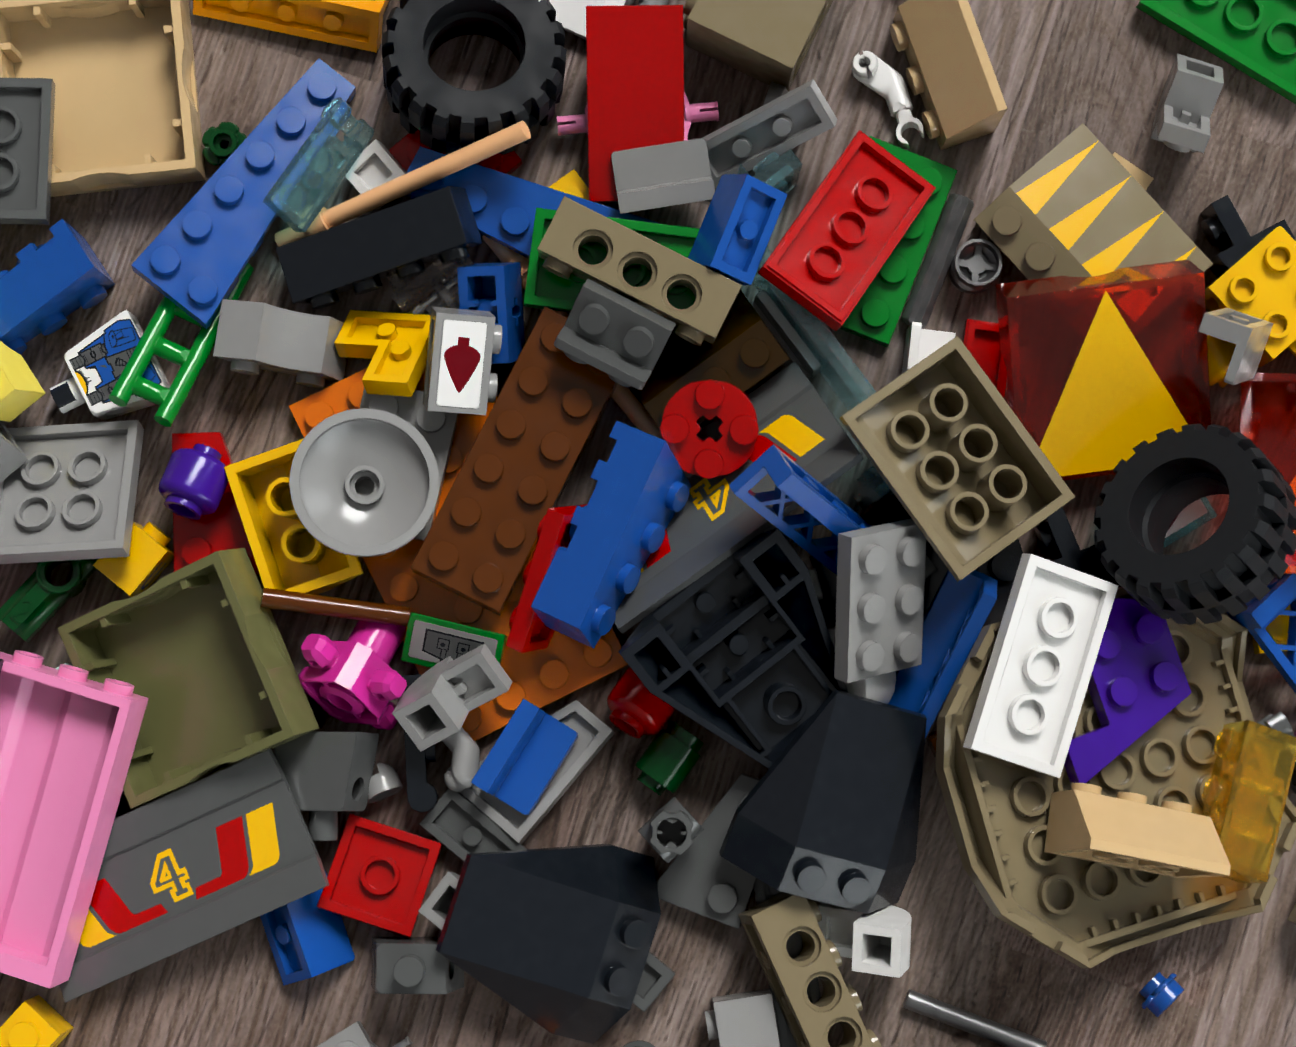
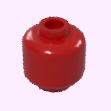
[607,668,675,739]

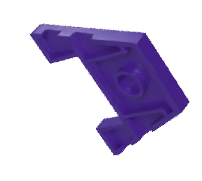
[1007,598,1192,783]

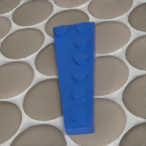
[131,58,356,329]
[406,146,661,259]

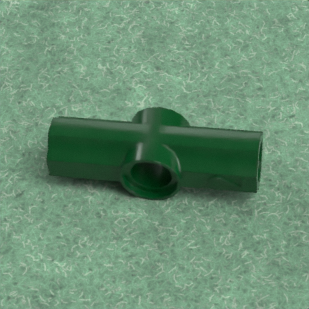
[0,559,98,643]

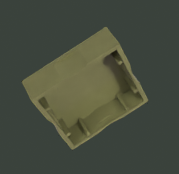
[57,548,319,809]

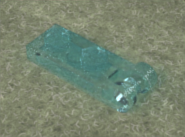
[263,97,374,232]

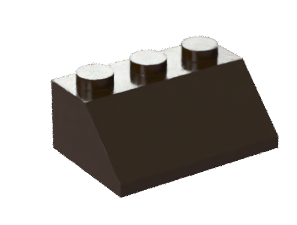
[632,289,793,429]

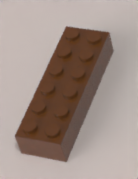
[411,306,618,616]

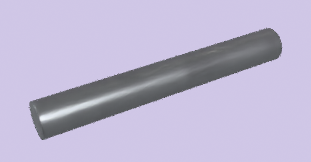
[903,989,1047,1047]

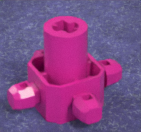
[298,620,407,730]

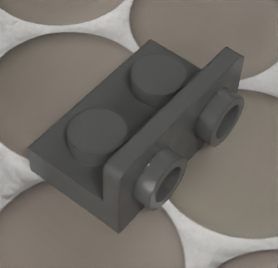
[554,279,676,390]

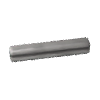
[901,193,974,329]

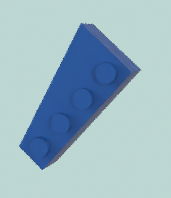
[0,219,115,354]
[531,420,691,649]

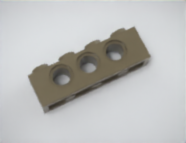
[537,196,742,346]
[738,892,882,1047]

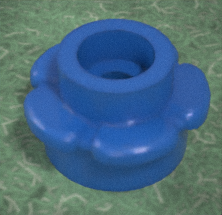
[1139,972,1185,1017]

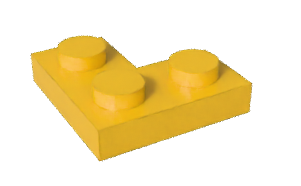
[334,310,430,397]

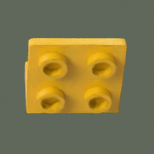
[1196,226,1296,368]

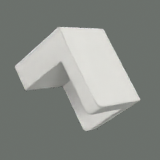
[902,322,956,374]

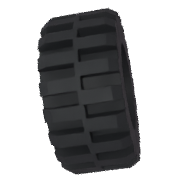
[381,0,567,155]
[1093,424,1296,625]

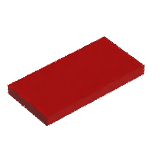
[586,5,684,202]
[757,130,936,331]

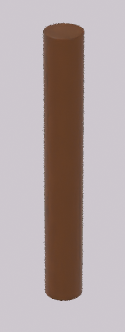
[260,588,410,627]

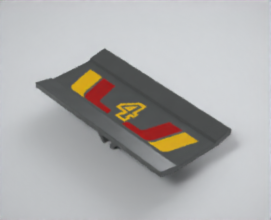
[614,361,864,634]
[59,749,329,1003]

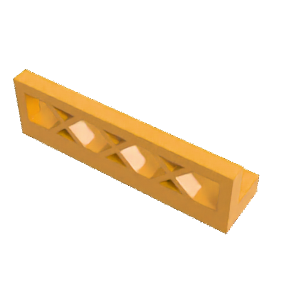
[193,0,390,53]

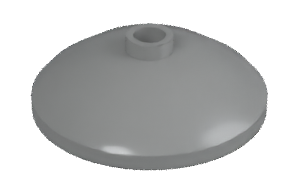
[289,408,439,557]

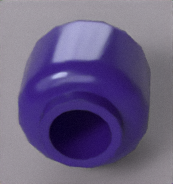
[158,444,229,520]

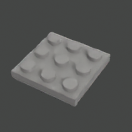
[0,420,144,564]

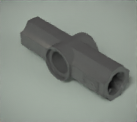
[638,797,704,863]

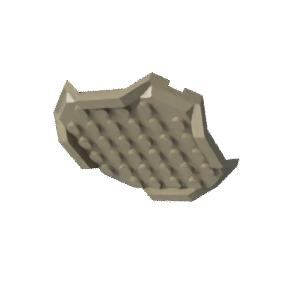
[935,588,1296,969]

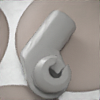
[442,727,480,792]

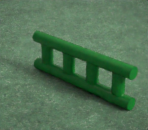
[109,263,254,427]

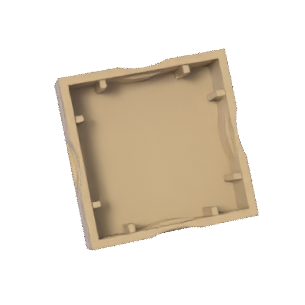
[0,0,206,197]

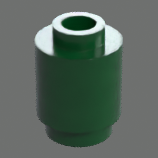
[635,721,704,796]

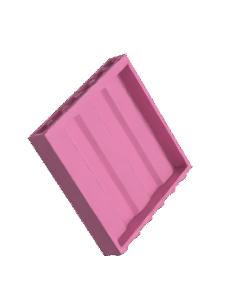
[0,650,149,989]

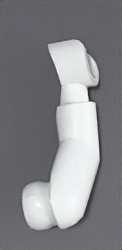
[852,51,925,149]

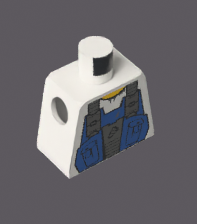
[50,310,170,420]

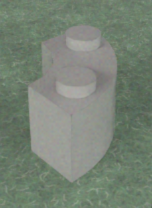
[213,299,347,388]

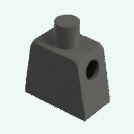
[274,732,379,841]
[371,937,464,994]

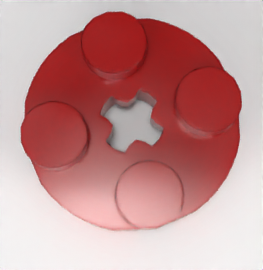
[660,379,759,479]

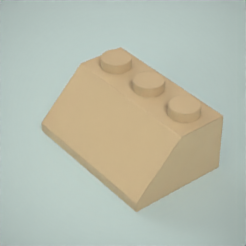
[890,0,1008,150]
[1044,783,1231,879]

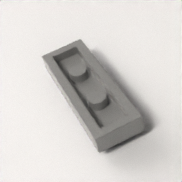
[703,79,838,188]

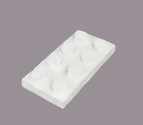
[963,553,1119,778]

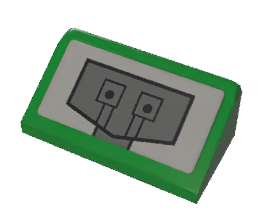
[401,612,508,668]

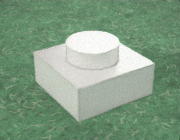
[341,139,406,209]

